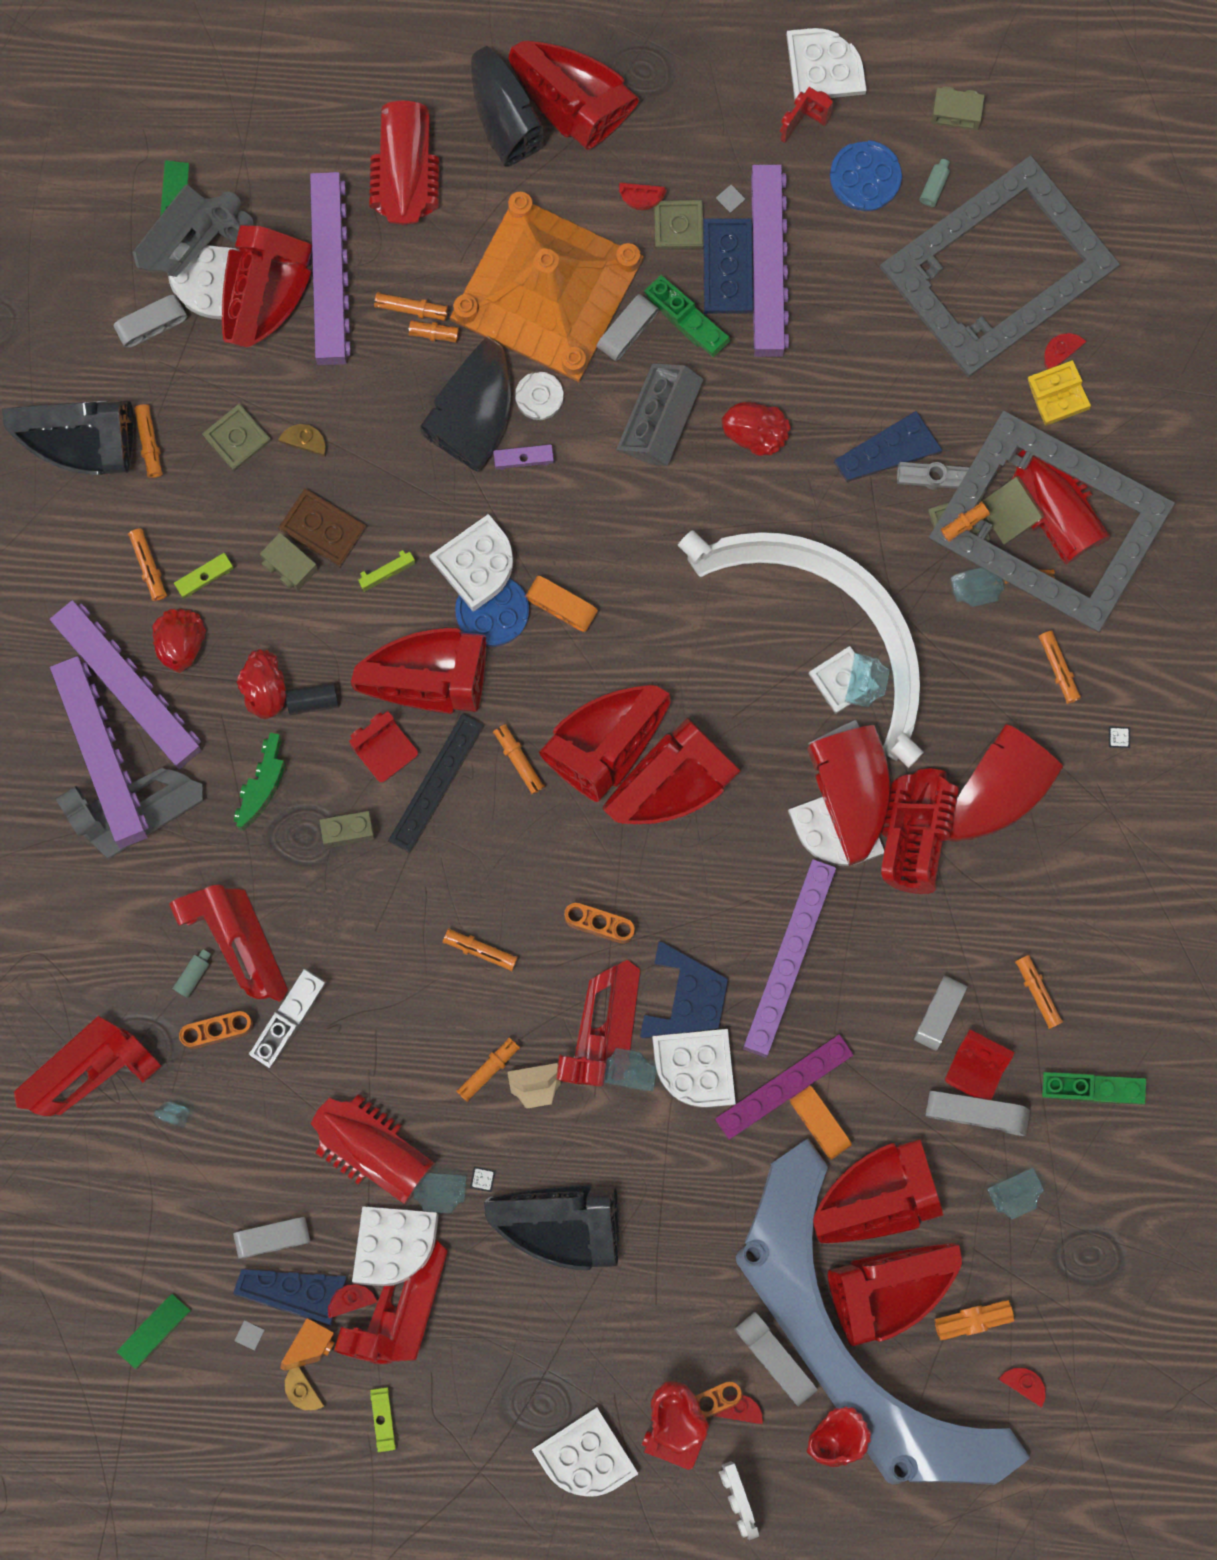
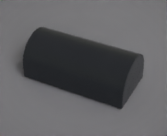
[286,682,339,715]

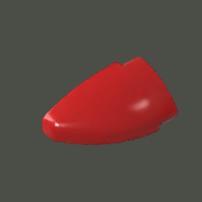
[509,41,639,150]
[351,628,486,714]
[949,724,1063,842]
[807,725,890,866]
[813,1139,944,1243]
[827,1243,962,1346]

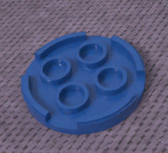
[830,140,902,211]
[455,579,529,647]

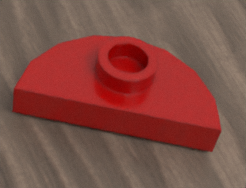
[619,183,667,210]
[1044,333,1086,370]
[328,1284,377,1318]
[998,1368,1045,1408]
[713,1394,763,1424]

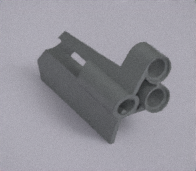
[133,184,253,277]
[55,768,203,859]

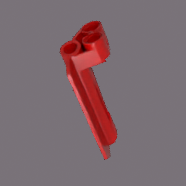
[169,885,288,1002]
[556,960,640,1086]
[14,1015,161,1116]
[334,1239,448,1365]

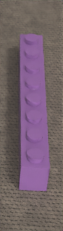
[751,165,789,357]
[310,172,351,365]
[50,600,202,770]
[50,656,149,849]
[743,859,836,1058]

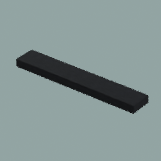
[388,713,484,854]

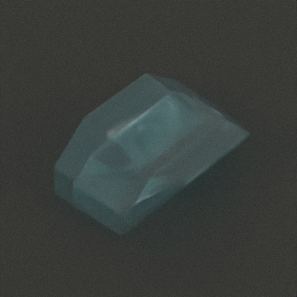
[950,568,1004,607]
[845,653,890,707]
[604,1048,656,1092]
[986,1168,1044,1219]
[414,1173,466,1213]

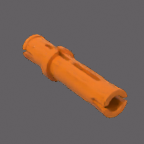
[374,292,448,321]
[134,404,163,478]
[128,528,167,601]
[1038,630,1081,704]
[493,724,545,795]
[442,928,518,972]
[1015,955,1063,1029]
[456,1037,521,1102]

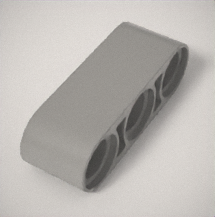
[596,294,659,362]
[113,295,187,348]
[914,975,967,1051]
[233,1217,310,1259]

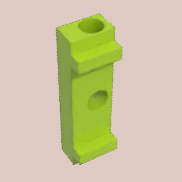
[358,550,415,592]
[174,553,234,599]
[370,1388,396,1452]

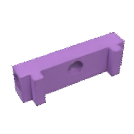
[494,445,553,470]

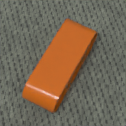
[525,576,598,632]
[564,903,635,944]
[179,1011,253,1049]
[789,1085,852,1160]
[695,1382,743,1419]

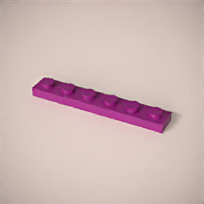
[715,1035,853,1140]

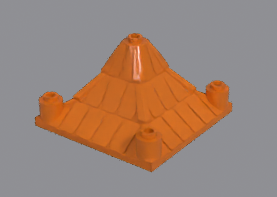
[450,192,644,382]

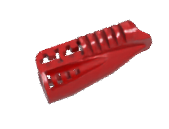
[369,100,439,225]
[1011,450,1110,565]
[881,768,959,894]
[311,1094,435,1205]

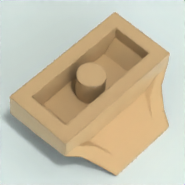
[508,1063,561,1108]

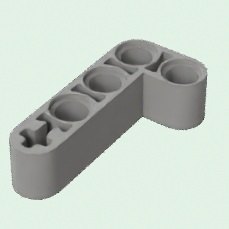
[925,1091,1030,1136]
[734,1312,818,1407]

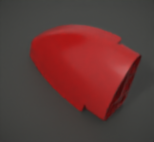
[222,225,312,347]
[539,685,671,802]
[603,717,740,824]

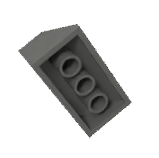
[616,364,703,466]

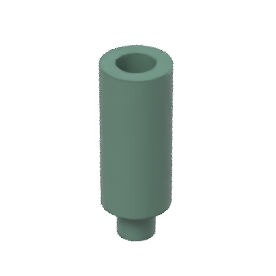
[919,159,950,207]
[172,949,211,998]

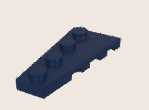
[834,411,942,482]
[233,1269,347,1326]

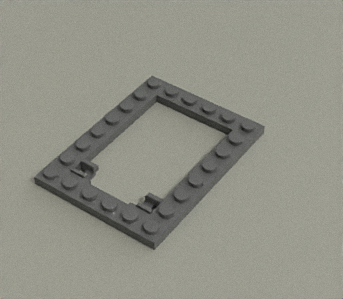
[879,155,1120,378]
[929,410,1176,633]

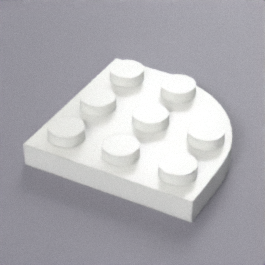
[786,28,866,99]
[168,242,239,319]
[429,514,513,612]
[788,797,884,866]
[652,1029,735,1108]
[352,1207,439,1286]
[532,1408,638,1496]
[719,1461,759,1540]

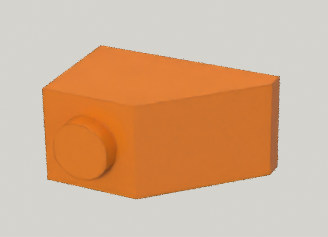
[281,1318,335,1371]

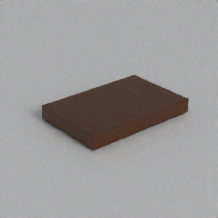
[278,488,367,568]

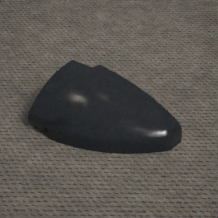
[471,46,544,167]
[420,336,511,472]
[2,401,134,475]
[484,1184,619,1270]

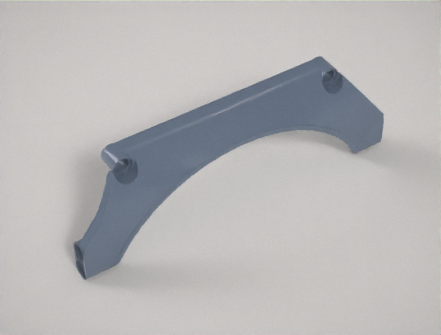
[736,1138,1030,1485]

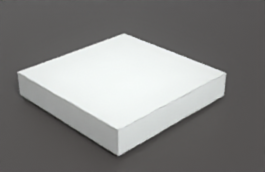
[809,646,877,714]

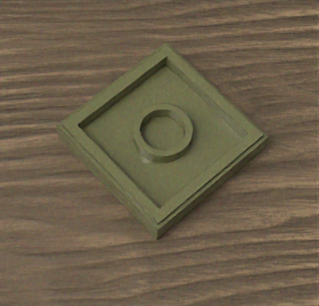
[654,200,703,249]
[202,404,271,471]
[982,476,1045,545]

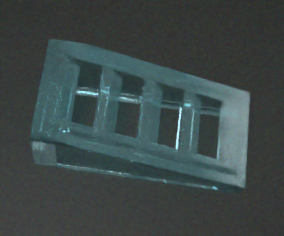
[154,1101,190,1128]

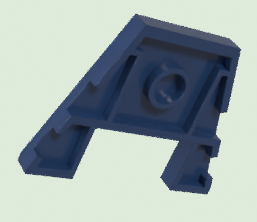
[640,942,728,1039]

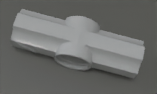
[897,462,969,490]

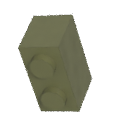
[931,87,984,131]
[260,533,318,591]
[319,811,375,849]

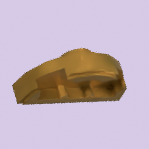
[278,424,326,457]
[285,1367,324,1410]

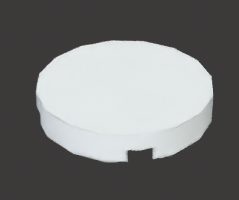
[516,372,563,420]

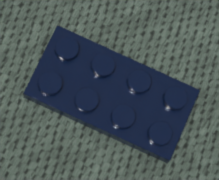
[703,218,753,314]

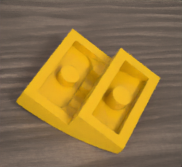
[1028,360,1091,426]

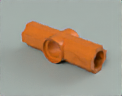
[934,1300,1014,1341]

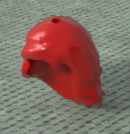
[721,402,791,456]
[152,608,206,673]
[236,649,286,720]
[651,1381,708,1454]
[806,1406,871,1468]

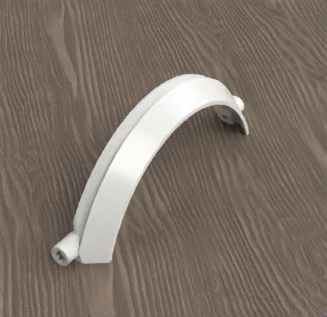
[678,530,924,768]

